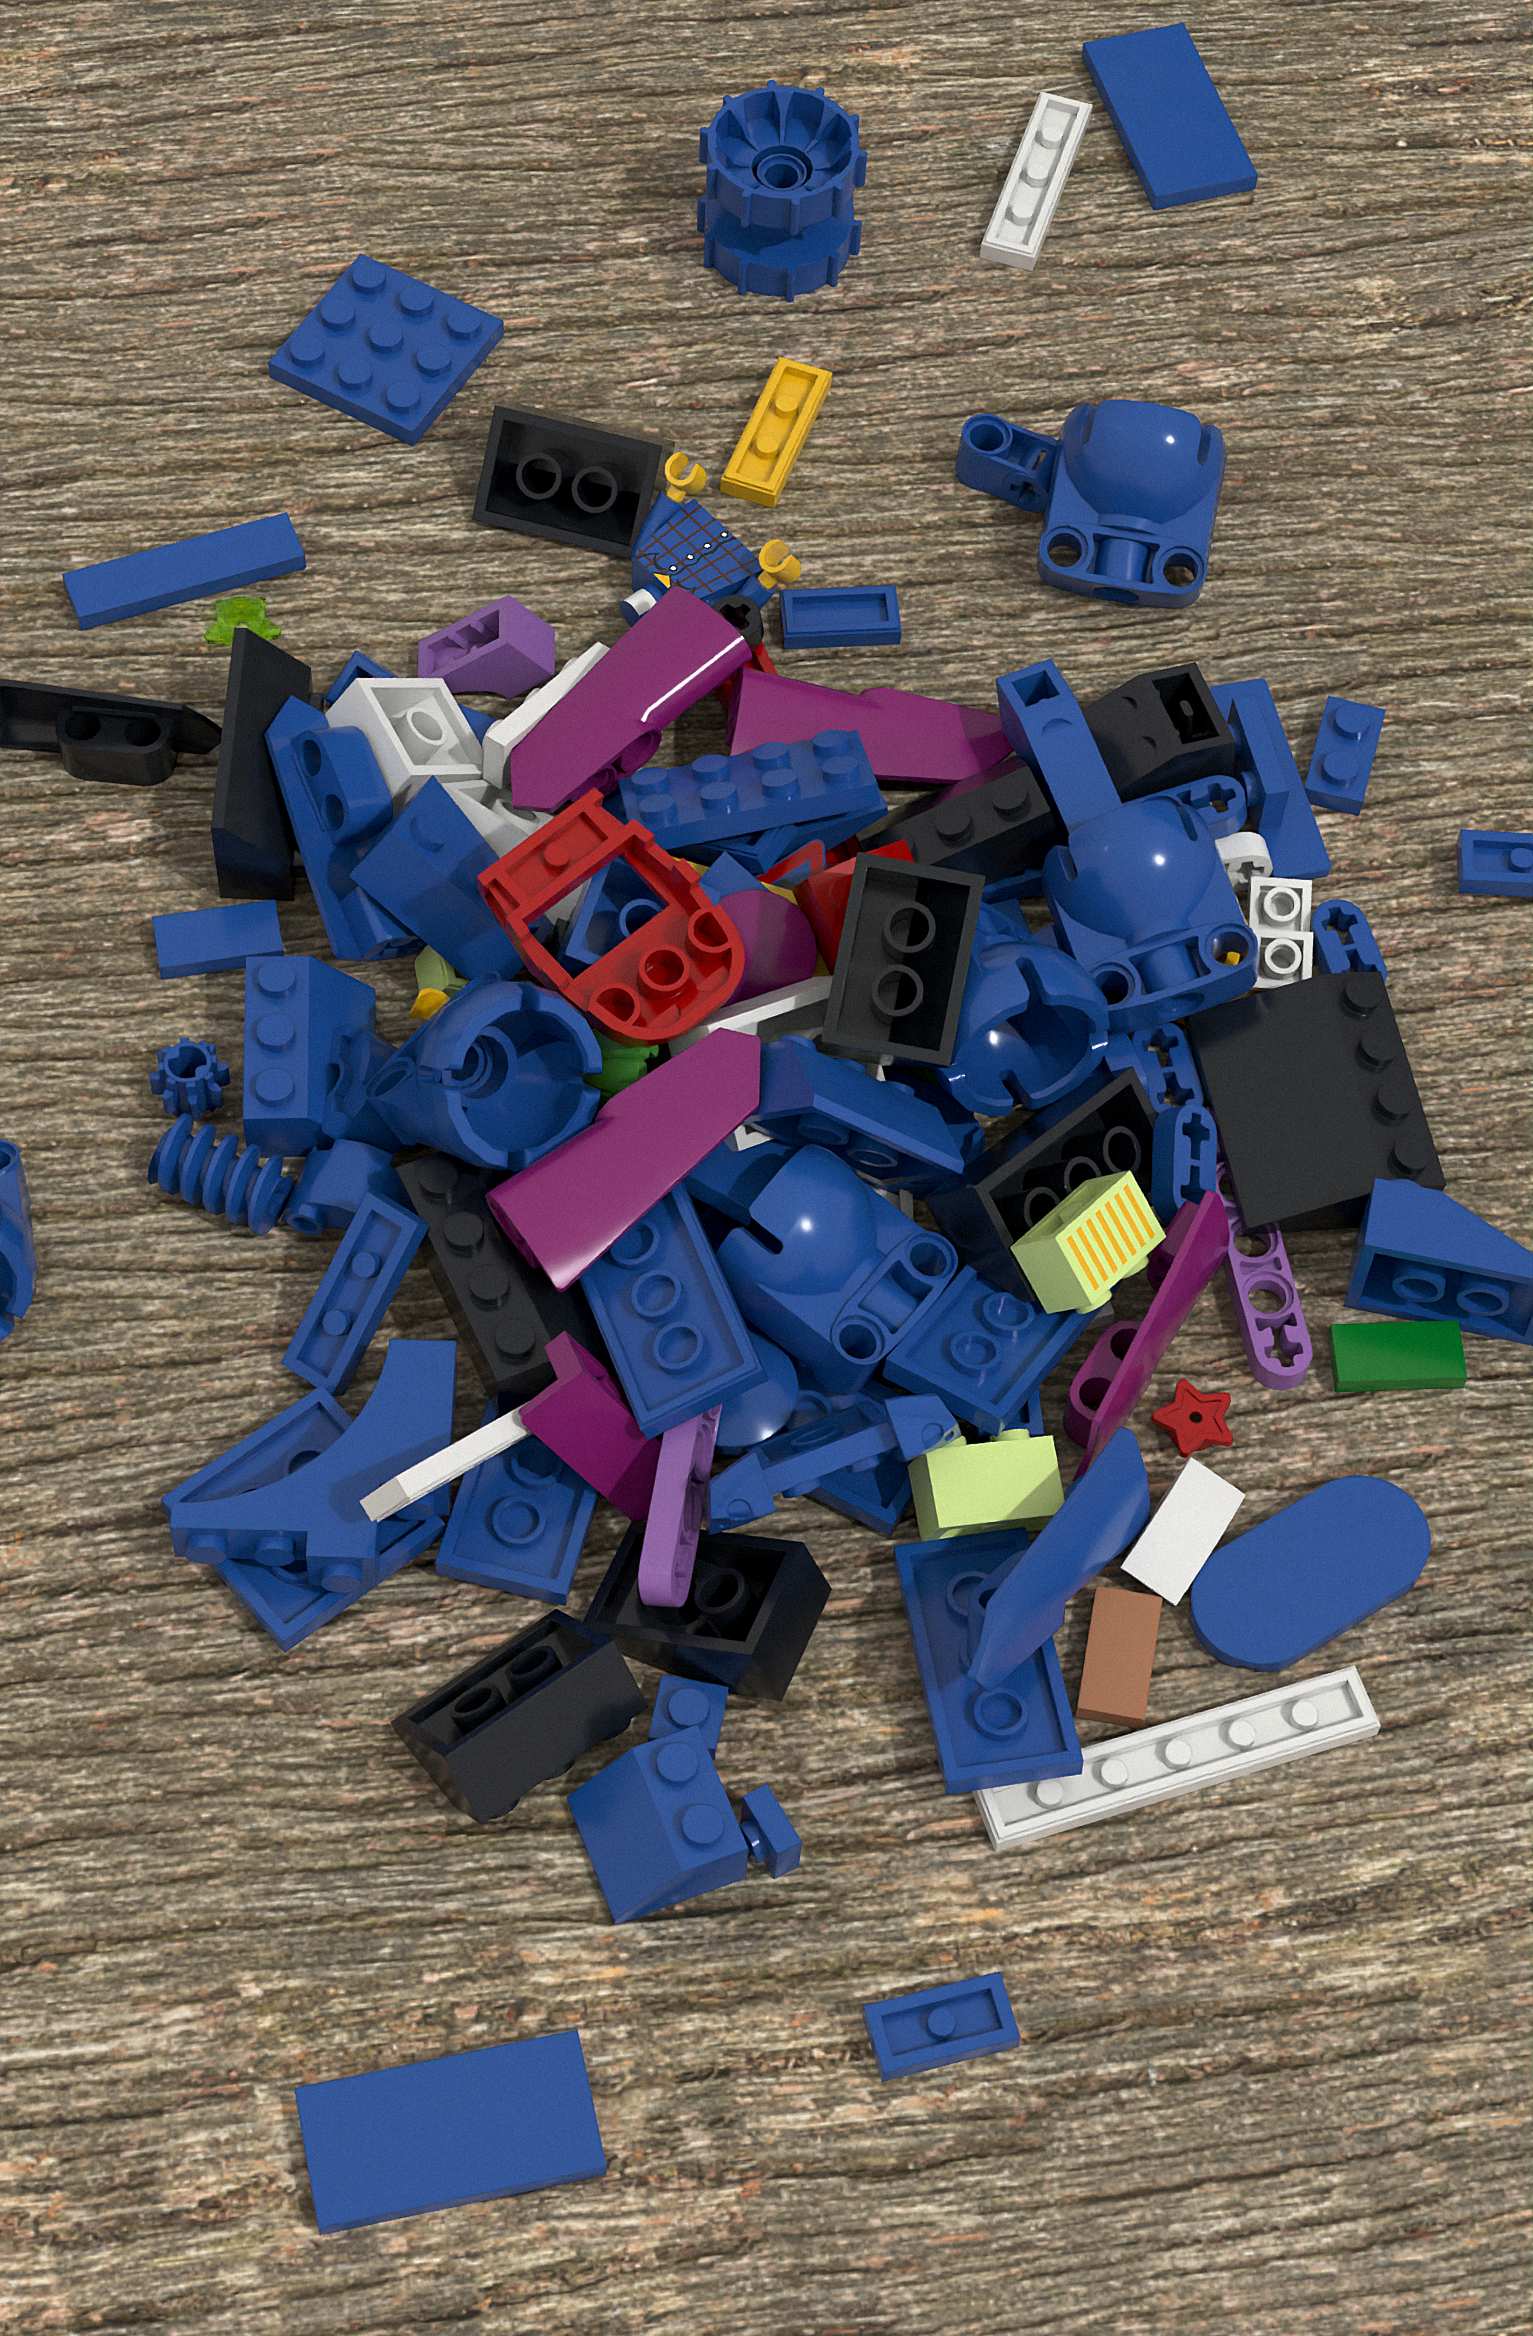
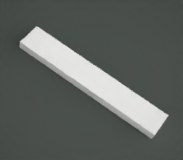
[972,1665,1381,1852]

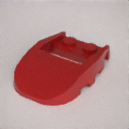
[477,788,745,1047]

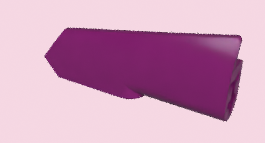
[510,586,752,813]
[725,667,1014,784]
[485,1027,761,1293]
[1063,1189,1230,1482]

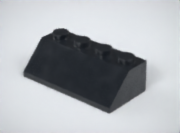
[211,627,324,901]
[924,1066,1158,1303]

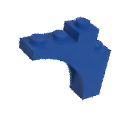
[170,1339,458,1593]

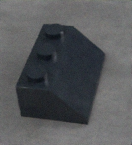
[472,402,675,559]
[855,755,1063,887]
[820,852,986,1068]
[391,1609,649,1824]

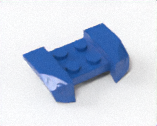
[701,1393,962,1535]

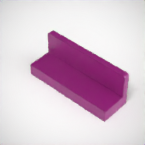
[518,1331,664,1521]

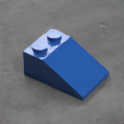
[1344,1178,1533,1346]

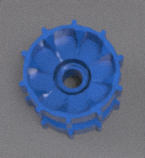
[697,80,867,303]

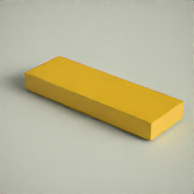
[720,357,832,509]

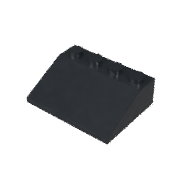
[1184,971,1447,1235]
[396,1151,617,1418]

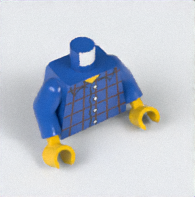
[620,452,801,627]

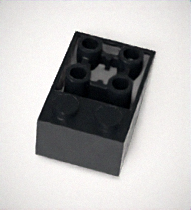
[1051,662,1235,824]

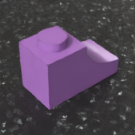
[418,595,555,700]

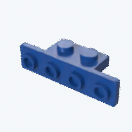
[1210,678,1331,880]

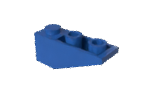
[995,658,1123,839]

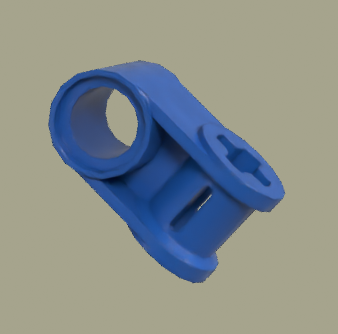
[955,413,1058,512]

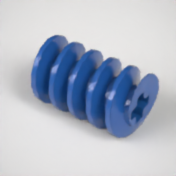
[147,1113,293,1236]

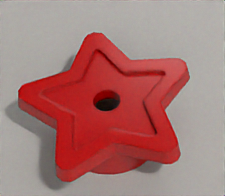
[1150,1379,1233,1458]

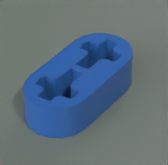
[1310,899,1388,983]
[1132,1022,1204,1134]
[1151,1104,1217,1225]

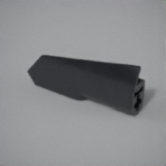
[0,679,222,786]

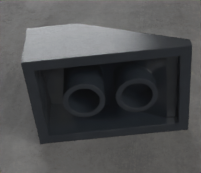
[582,1520,832,1701]

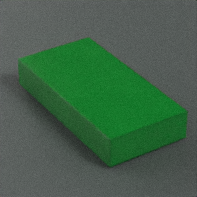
[1327,1320,1468,1392]

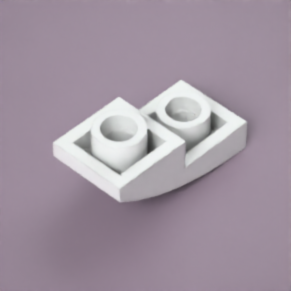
[1247,876,1313,991]
[1118,1457,1246,1606]

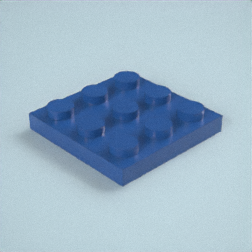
[268,254,504,447]
[161,1385,445,1653]

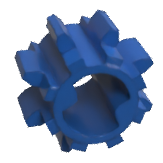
[149,1038,231,1120]

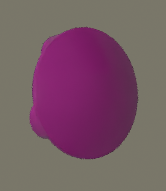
[718,890,817,1008]

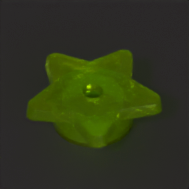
[204,596,281,647]

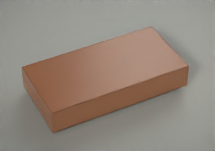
[1075,1585,1163,1729]

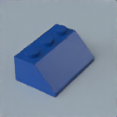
[243,956,376,1158]
[743,1034,965,1185]

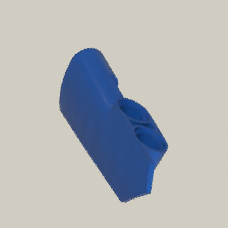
[264,695,428,962]
[967,1426,1150,1693]

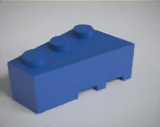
[349,775,554,981]

